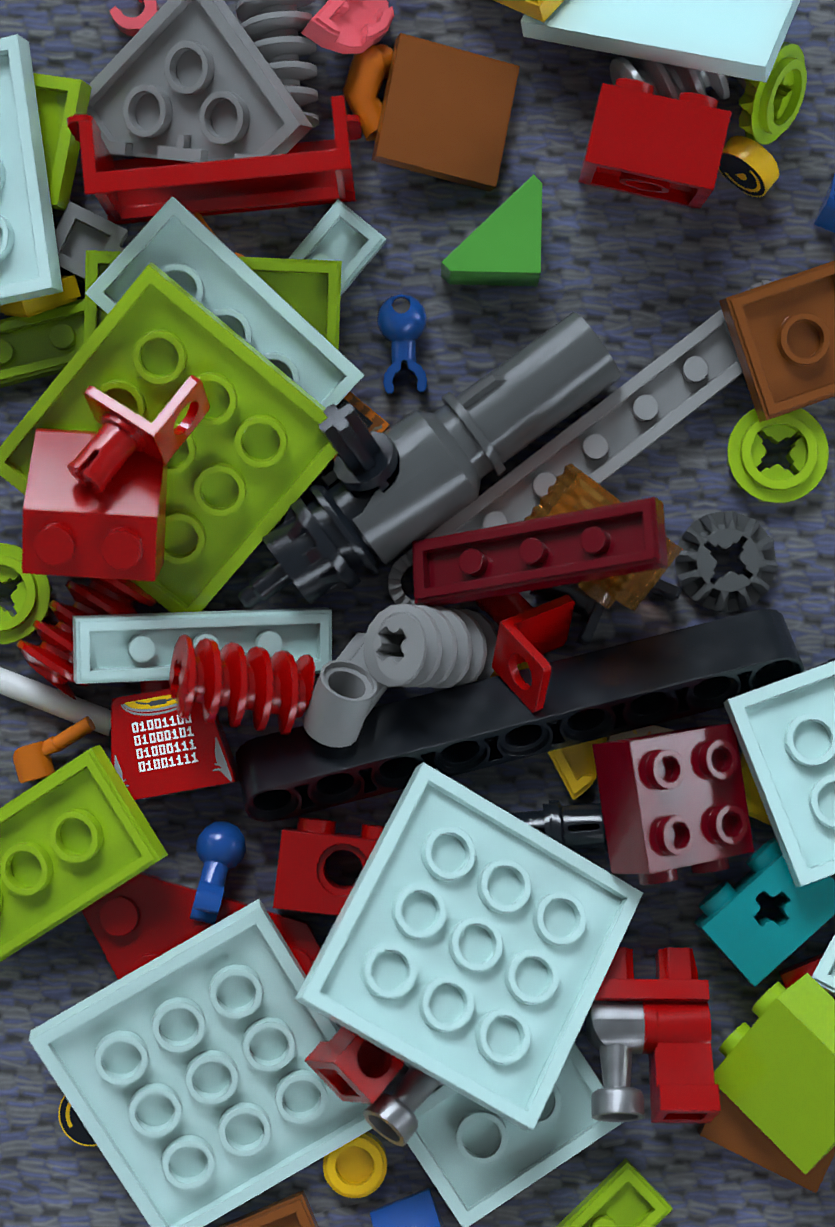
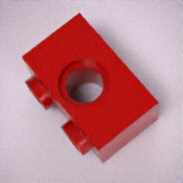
[273,817,385,916]

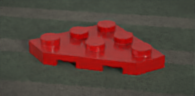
[82,872,322,980]

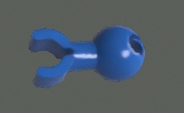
[377,294,427,395]
[190,821,246,925]

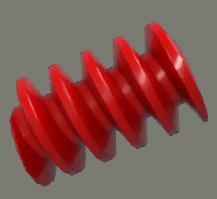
[16,578,157,700]
[169,634,315,735]

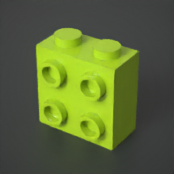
[714,973,835,1175]

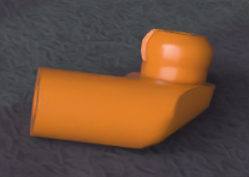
[343,44,393,141]

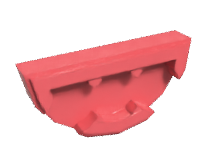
[301,0,394,54]

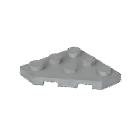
[86,0,313,163]

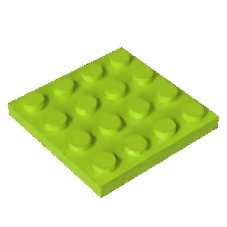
[0,262,337,613]

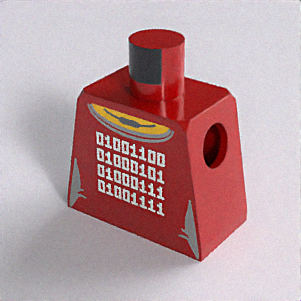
[111,680,239,800]

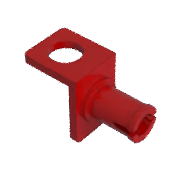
[67,375,210,494]
[476,593,575,713]

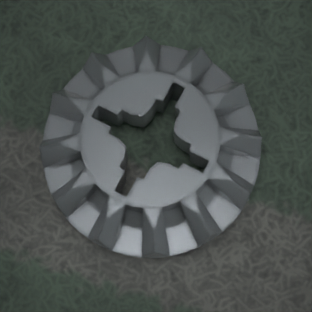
[675,510,778,612]

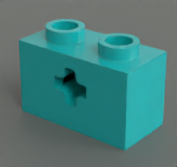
[694,838,835,987]

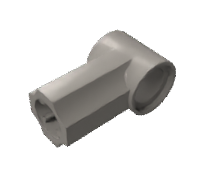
[303,632,388,748]

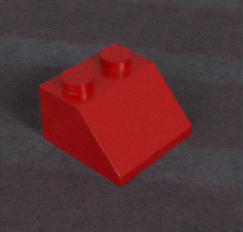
[578,78,732,209]
[22,428,168,582]

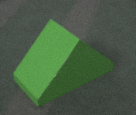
[441,174,542,286]

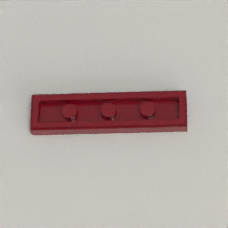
[412,497,668,607]

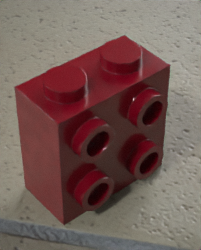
[592,723,754,885]

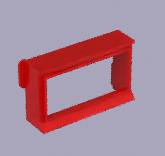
[67,95,362,225]

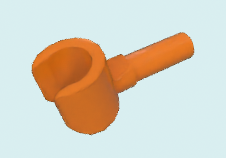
[13,716,95,783]

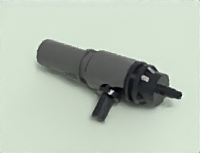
[238,312,621,609]

